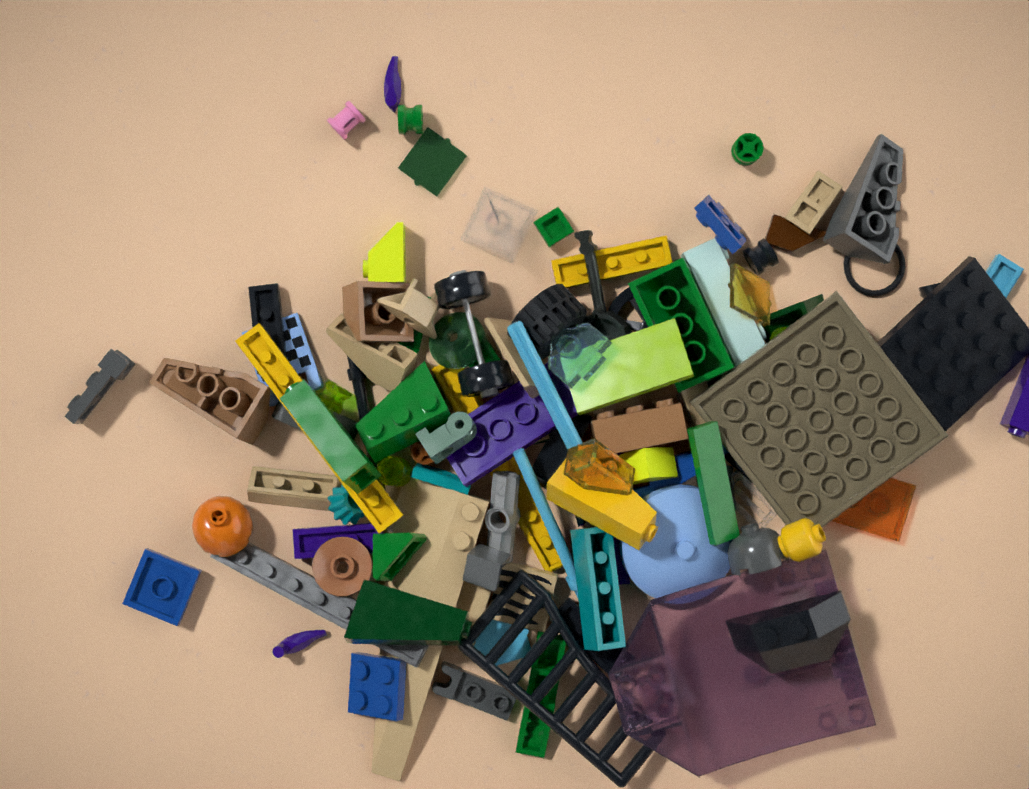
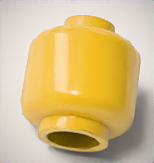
[778,518,826,562]

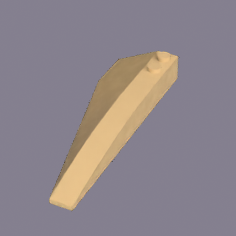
[372,473,490,781]

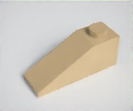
[326,313,418,392]

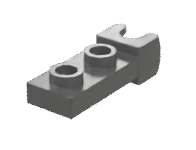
[65,349,135,424]
[432,661,516,721]

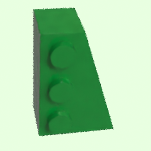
[355,361,451,463]

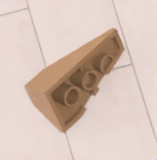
[149,358,270,445]

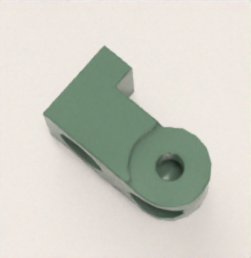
[416,412,477,464]

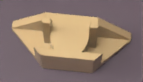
[377,278,440,339]

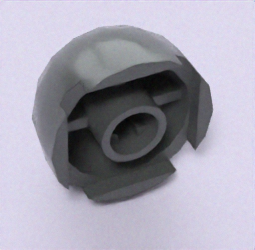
[728,523,789,575]

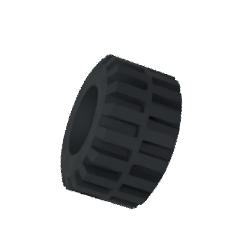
[507,284,587,359]

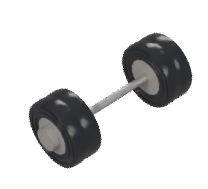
[434,270,514,398]

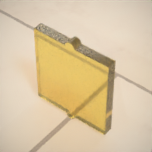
[728,263,772,326]

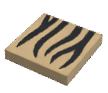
[490,562,558,632]

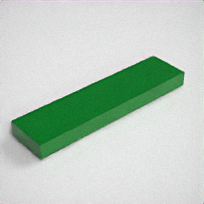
[687,421,740,546]

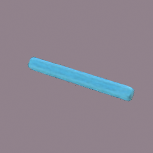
[507,321,586,459]

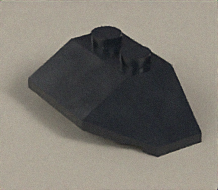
[726,590,851,674]

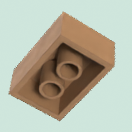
[590,398,688,457]

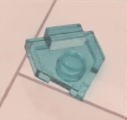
[548,323,612,389]

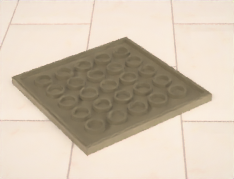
[690,291,948,527]

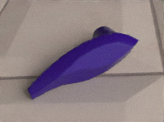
[384,56,401,113]
[272,630,327,658]

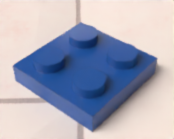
[122,548,202,626]
[348,652,407,721]

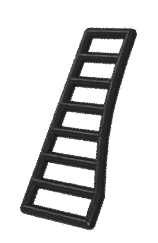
[458,570,665,788]

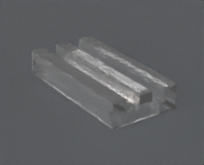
[729,470,777,528]

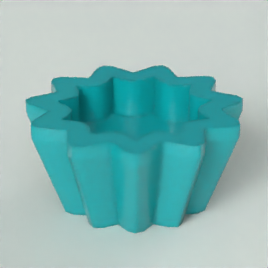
[327,485,365,525]

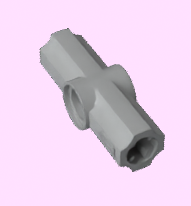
[485,471,521,563]

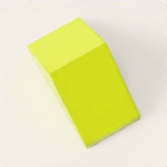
[614,447,678,485]

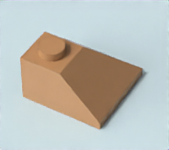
[342,281,414,342]

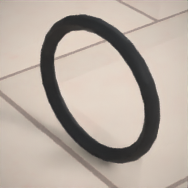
[843,244,906,296]

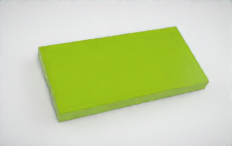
[561,318,694,415]

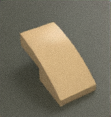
[785,171,843,235]

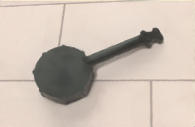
[574,230,632,348]

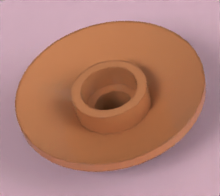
[312,537,372,597]

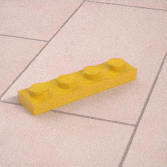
[551,235,672,288]

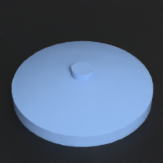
[619,484,731,602]

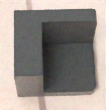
[463,543,511,591]

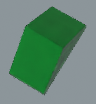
[373,533,428,581]

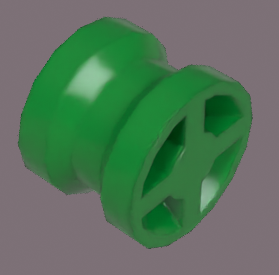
[398,104,423,135]
[731,133,764,166]

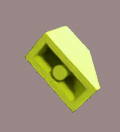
[363,222,406,283]

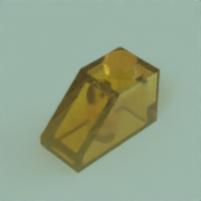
[563,438,635,495]

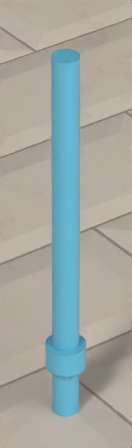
[513,448,579,601]

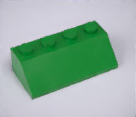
[628,258,735,393]

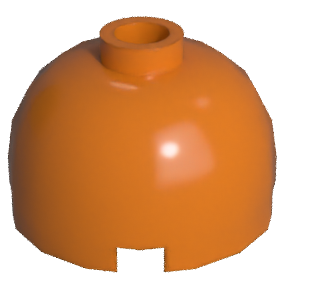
[192,496,253,557]

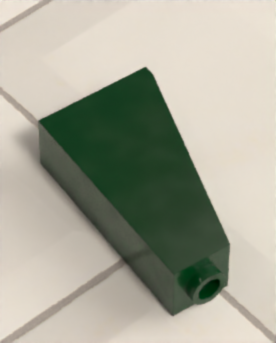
[344,579,473,646]

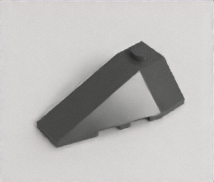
[823,134,903,264]

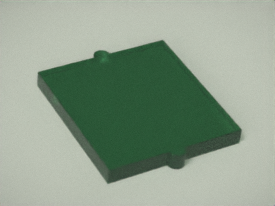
[398,127,467,197]

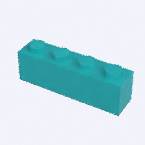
[570,527,626,651]

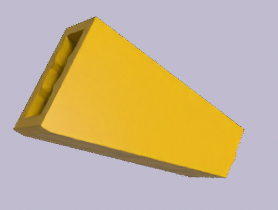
[546,443,658,550]

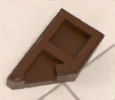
[765,214,826,252]

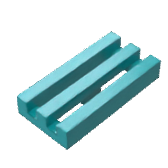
[411,463,472,495]

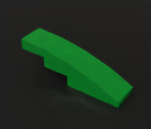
[515,631,566,758]

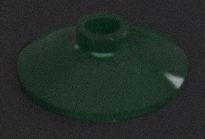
[429,312,486,369]

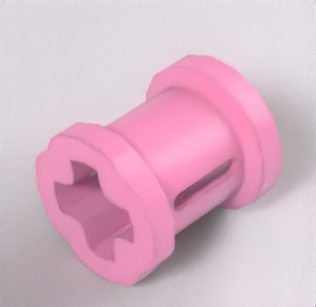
[327,101,366,140]

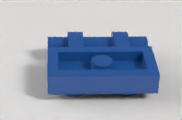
[694,195,747,254]

